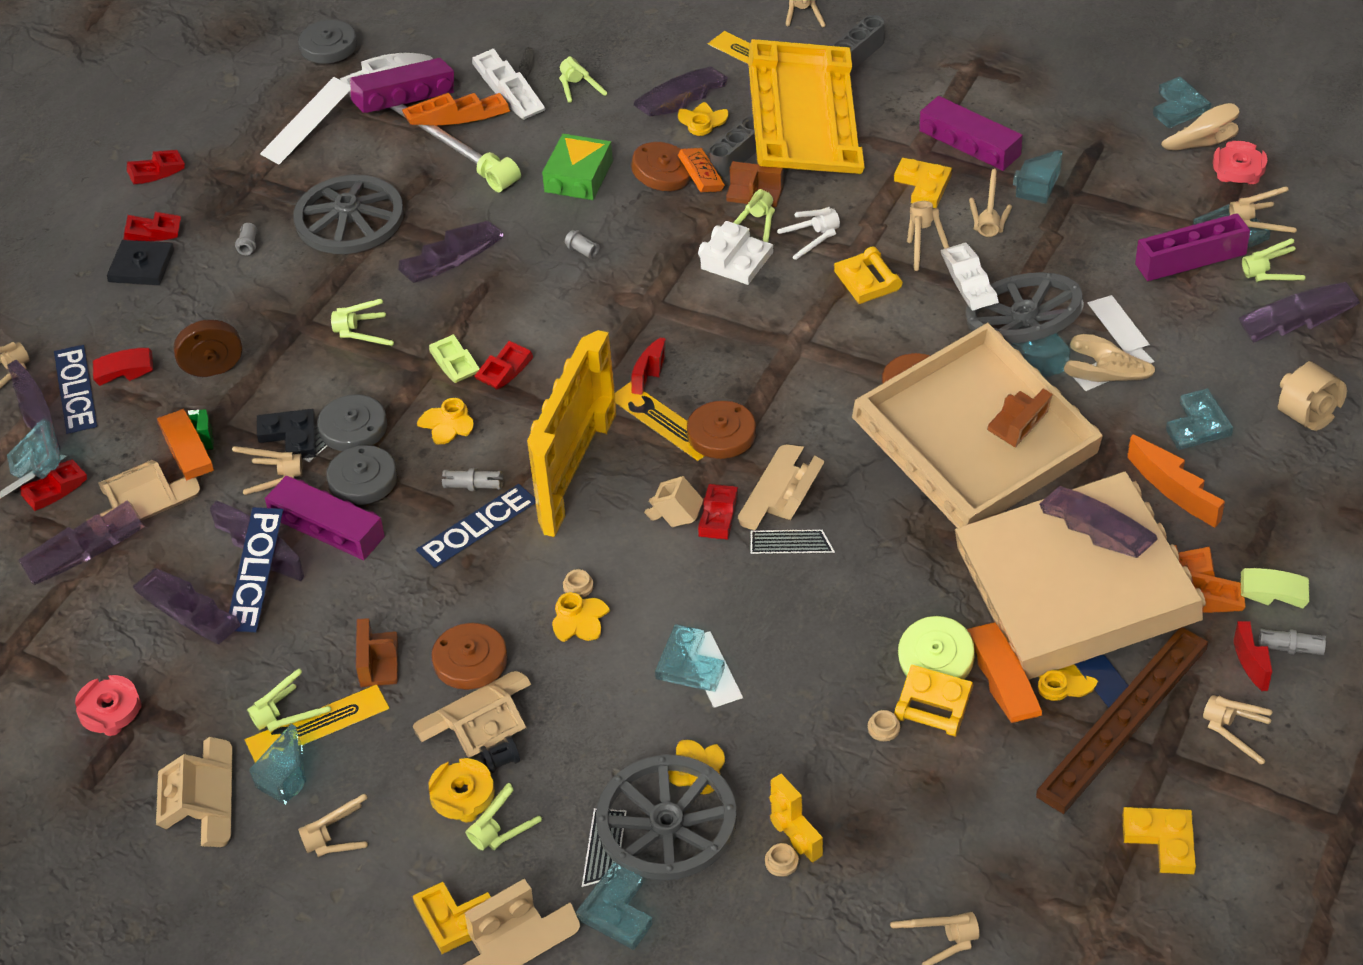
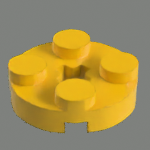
[429,758,495,822]

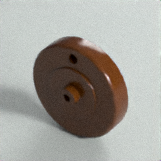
[173,320,242,377]

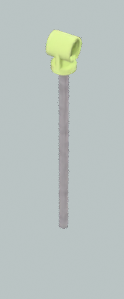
[350,73,521,193]

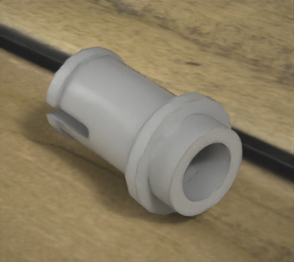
[235,223,258,255]
[565,230,600,259]

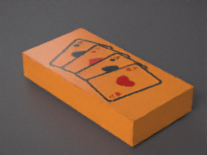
[678,148,725,192]

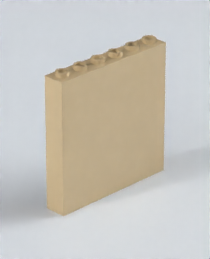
[852,323,1103,528]
[955,471,1206,680]

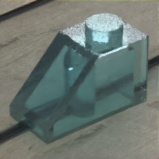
[1013,150,1063,204]
[1010,333,1070,378]
[249,724,306,805]

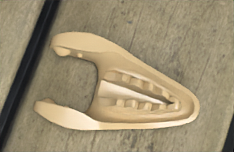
[1161,103,1239,151]
[1064,334,1155,382]

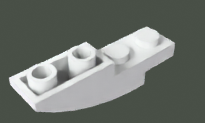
[340,53,433,97]

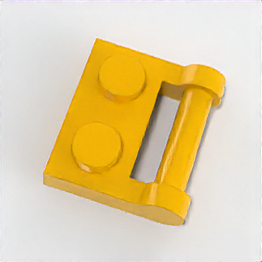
[834,246,903,304]
[894,664,973,737]

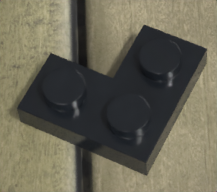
[257,409,316,459]

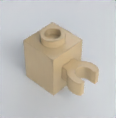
[644,476,703,527]

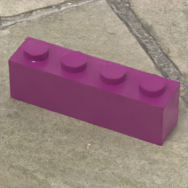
[350,58,454,113]
[919,96,1023,171]
[1135,213,1250,281]
[265,475,385,561]

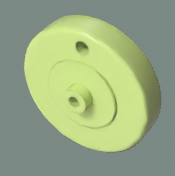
[898,616,975,679]

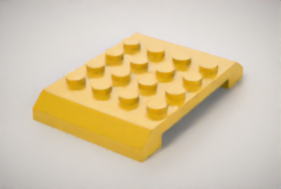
[748,39,865,174]
[527,330,616,537]

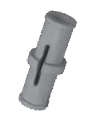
[442,468,503,491]
[1258,628,1326,656]

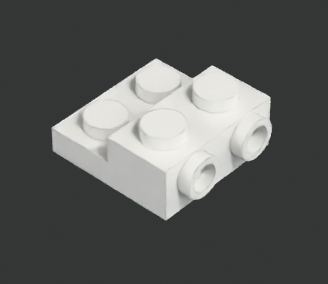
[698,221,773,285]

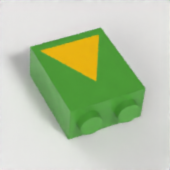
[542,134,613,200]

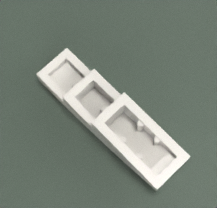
[472,49,545,120]
[941,243,999,311]

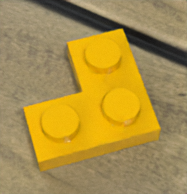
[894,158,952,208]
[769,773,823,863]
[1122,807,1196,874]
[412,882,491,954]

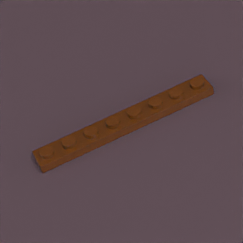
[1036,627,1208,814]

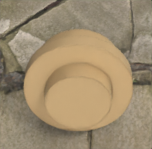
[563,569,593,598]
[868,710,900,741]
[765,843,799,876]

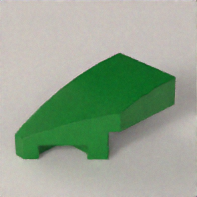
[188,409,214,450]

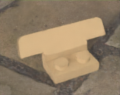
[738,444,825,530]
[86,460,200,538]
[413,671,531,758]
[156,737,232,847]
[463,879,580,965]

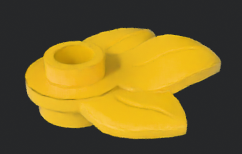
[678,102,728,136]
[417,398,474,445]
[552,592,610,642]
[1038,664,1098,701]
[668,740,725,794]

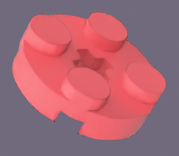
[1213,141,1267,184]
[75,675,142,736]

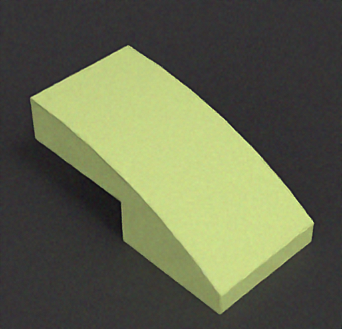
[429,335,479,383]
[1241,568,1309,609]

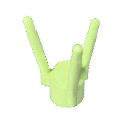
[559,56,607,103]
[733,189,775,242]
[1242,238,1306,282]
[331,299,394,346]
[247,669,331,732]
[465,783,542,850]

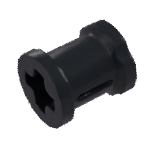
[479,735,520,774]

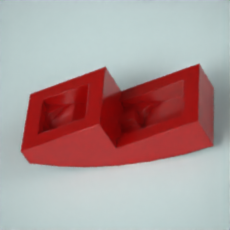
[126,150,185,185]
[123,212,181,241]
[631,337,666,395]
[475,341,533,390]
[93,348,153,386]
[20,459,87,511]
[698,484,738,540]
[1234,621,1272,691]

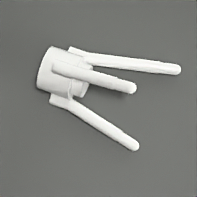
[777,207,840,260]

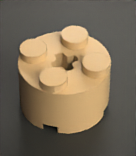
[1278,361,1347,431]

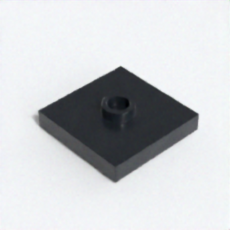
[106,240,174,285]

